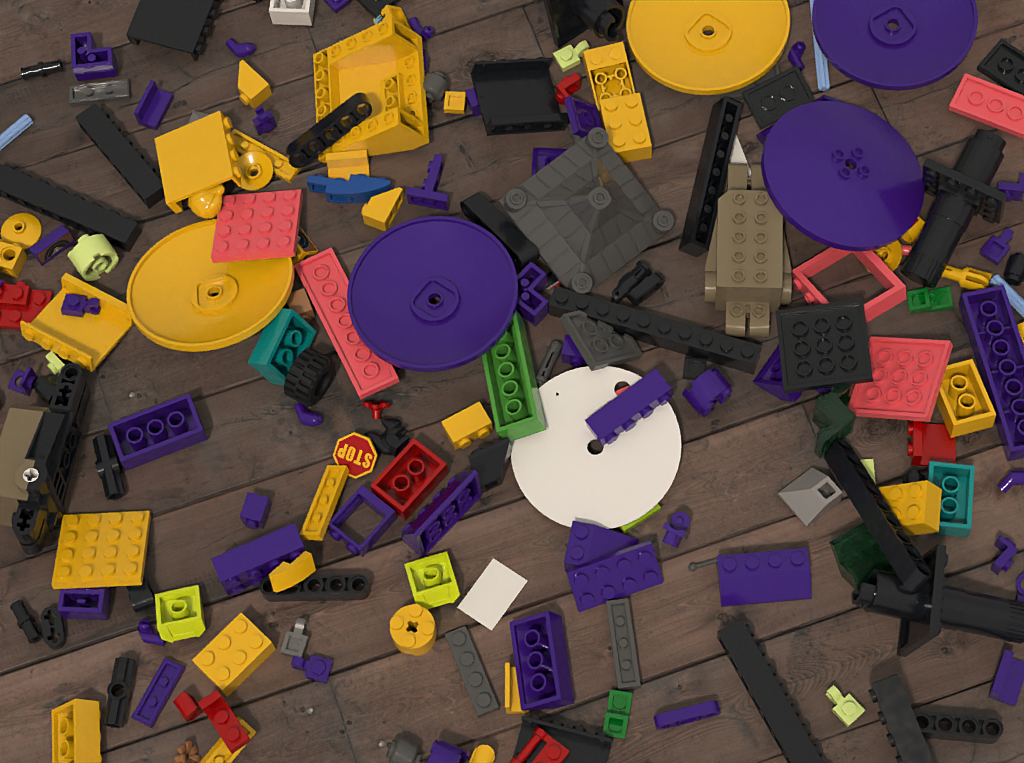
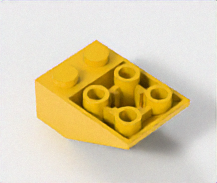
[581,41,635,111]

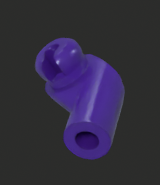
[408,17,434,40]
[997,470,1024,493]

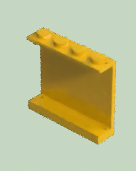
[154,111,243,214]
[20,273,135,372]

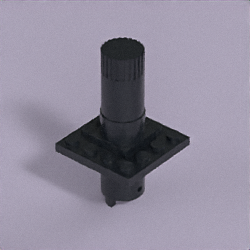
[543,0,626,48]
[900,129,1007,289]
[851,544,1024,657]

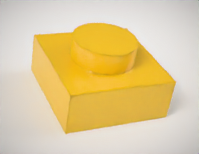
[444,91,466,114]

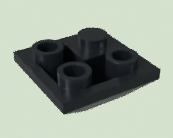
[468,437,512,493]

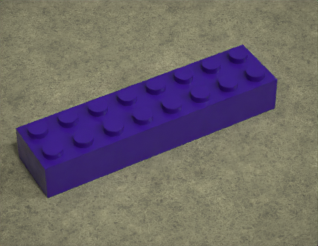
[958,285,1024,461]

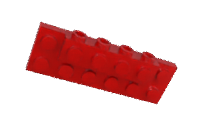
[0,280,54,330]

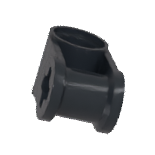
[126,575,156,613]

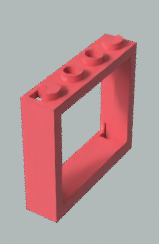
[792,247,907,323]

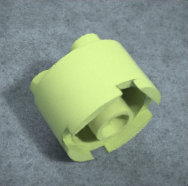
[68,234,119,281]

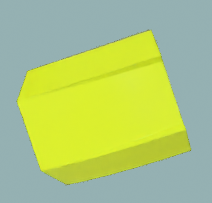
[404,551,460,610]
[155,585,206,643]

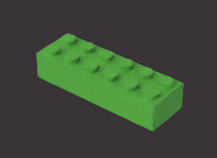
[482,310,546,442]

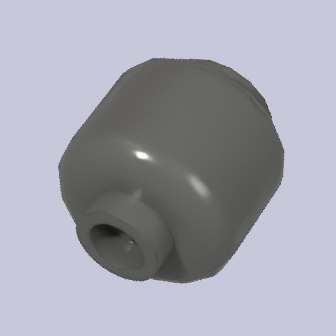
[423,71,449,103]
[386,737,422,763]

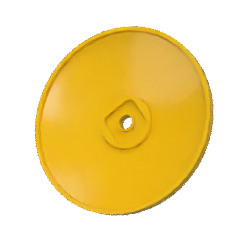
[626,0,790,95]
[126,219,294,352]

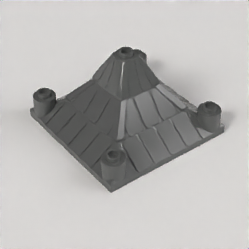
[498,127,674,295]

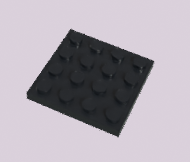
[776,298,873,394]

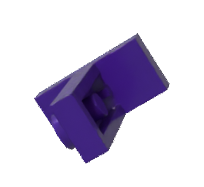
[406,154,450,211]

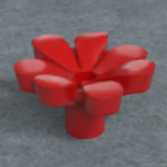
[362,400,391,419]

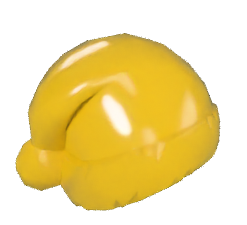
[188,184,225,219]

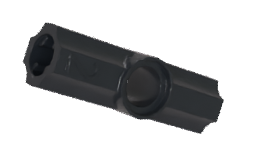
[92,434,125,500]
[103,657,136,728]

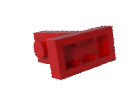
[198,690,251,754]

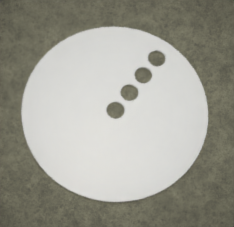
[511,366,682,529]

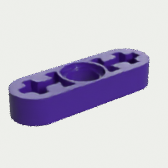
[653,700,721,730]

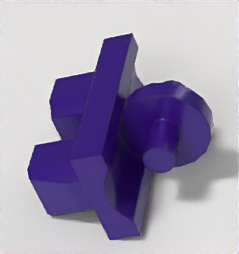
[662,512,690,548]

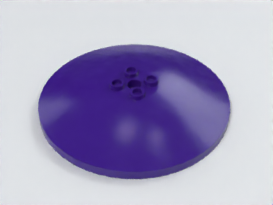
[812,0,978,91]
[761,101,924,251]
[347,216,519,372]

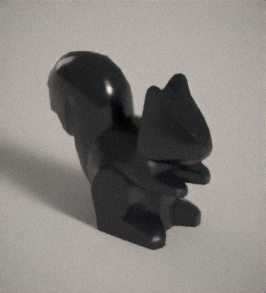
[364,417,410,457]

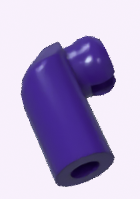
[226,38,256,57]
[788,41,806,71]
[294,403,323,427]
[137,619,166,646]

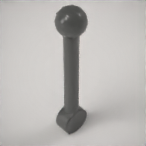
[688,553,733,572]

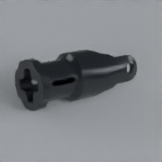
[611,261,652,304]

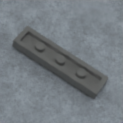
[606,598,641,691]
[445,626,499,718]

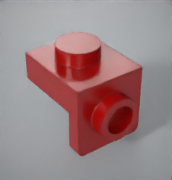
[555,72,581,106]

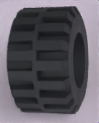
[284,347,335,407]

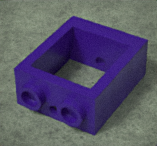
[328,485,397,557]

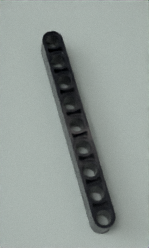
[824,438,933,593]

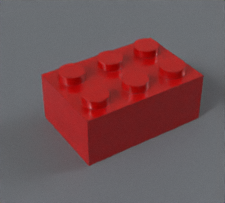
[370,438,449,521]

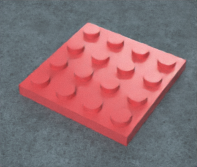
[211,189,303,263]
[846,336,953,422]

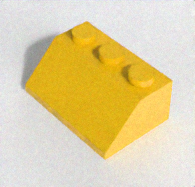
[51,698,102,763]

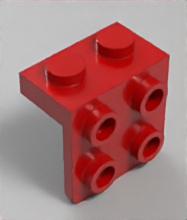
[907,421,956,466]

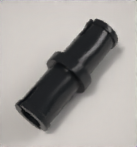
[21,59,63,80]
[10,600,43,644]

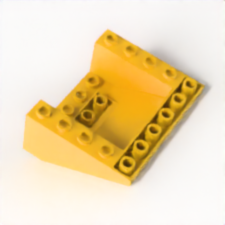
[313,17,429,163]

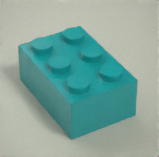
[248,308,317,386]
[926,461,975,538]

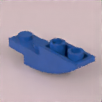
[307,174,393,204]

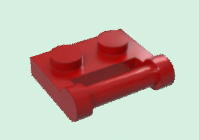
[509,726,570,763]

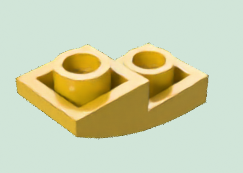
[269,551,316,593]

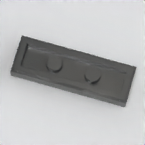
[69,79,131,107]

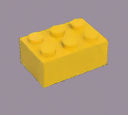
[599,93,652,163]
[936,359,996,438]
[866,480,942,536]
[192,613,276,697]

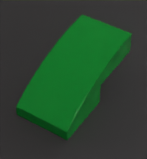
[906,286,954,313]
[603,689,633,739]

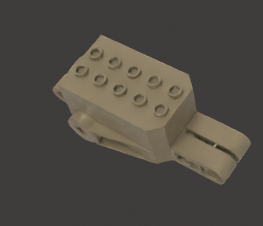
[704,163,792,338]

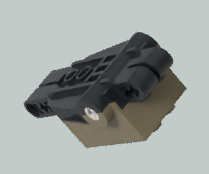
[0,363,90,555]

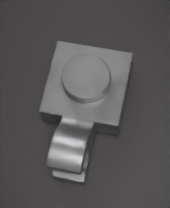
[280,617,309,658]

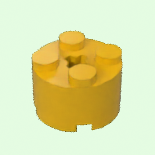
[390,604,437,656]

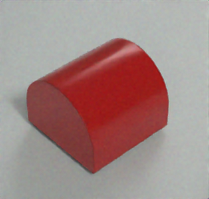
[173,691,203,722]

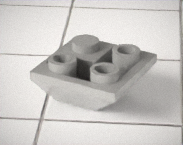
[778,468,843,527]

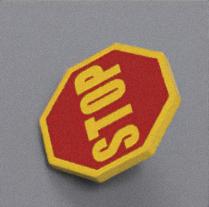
[333,432,378,479]

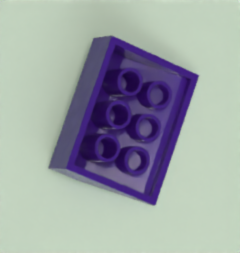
[401,470,483,558]

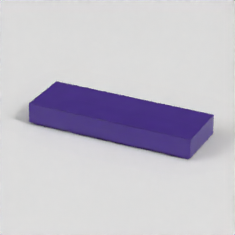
[131,658,186,728]

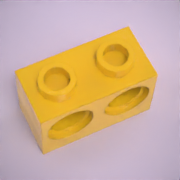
[0,239,28,278]

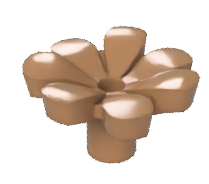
[175,740,201,763]

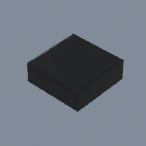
[683,356,707,380]

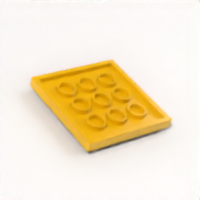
[51,511,151,589]

